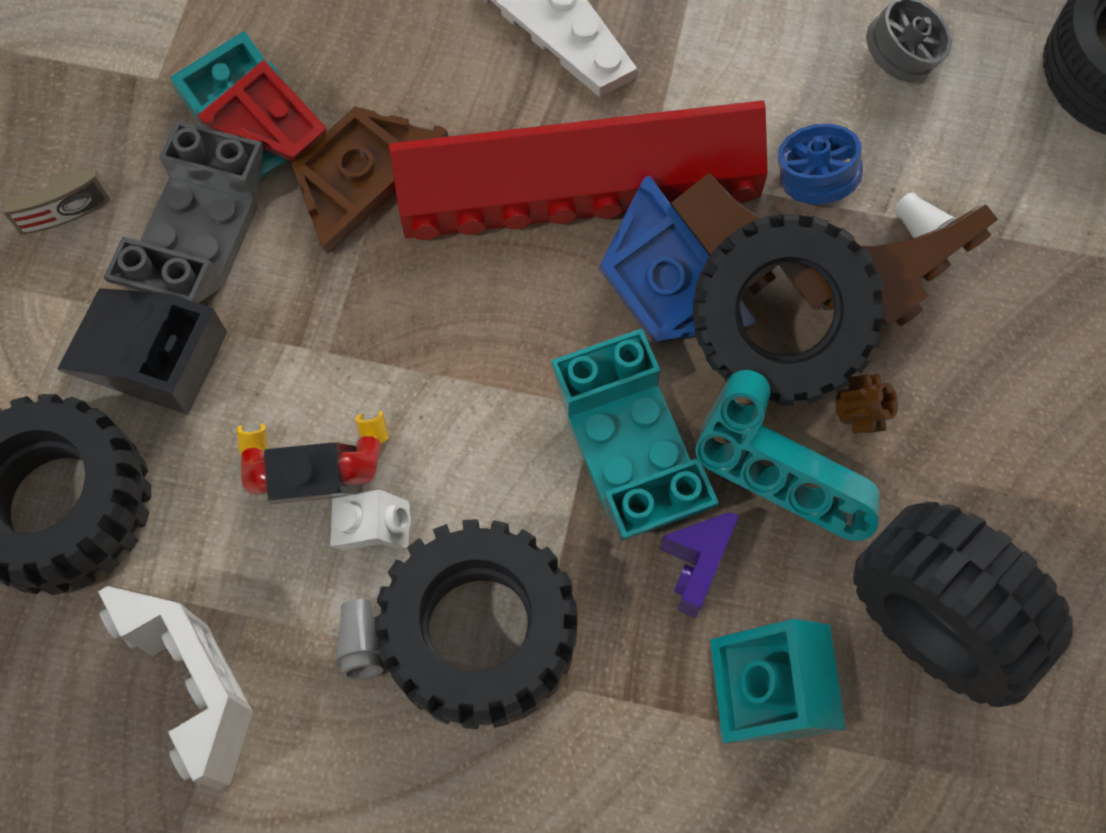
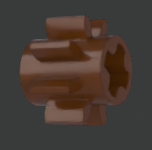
[836,374,898,434]

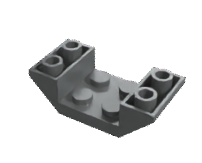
[103,120,263,303]

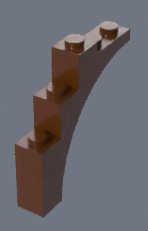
[671,173,998,326]

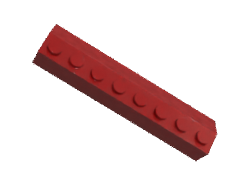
[389,100,768,240]

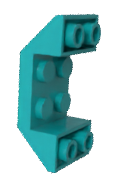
[551,328,719,541]

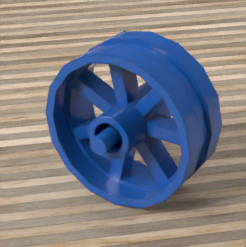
[777,124,863,204]

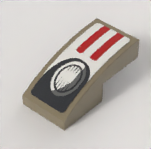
[3,168,110,235]

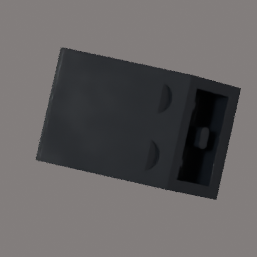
[57,288,227,415]

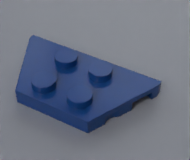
[598,175,757,343]

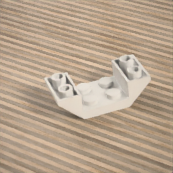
[98,586,253,791]

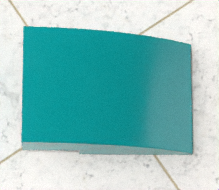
[170,30,288,179]

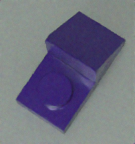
[660,512,739,618]

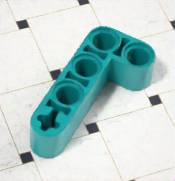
[695,370,880,541]

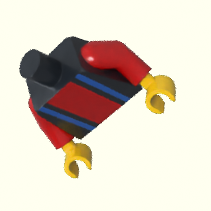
[236,411,389,505]

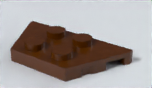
[291,107,448,254]

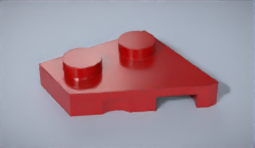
[197,60,327,161]

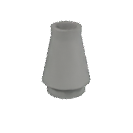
[335,599,383,680]

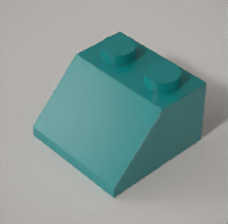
[710,619,846,744]

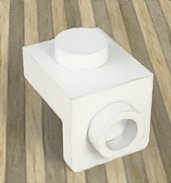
[330,489,411,551]

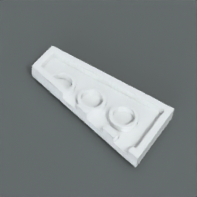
[484,0,637,97]

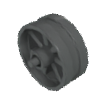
[866,0,952,83]

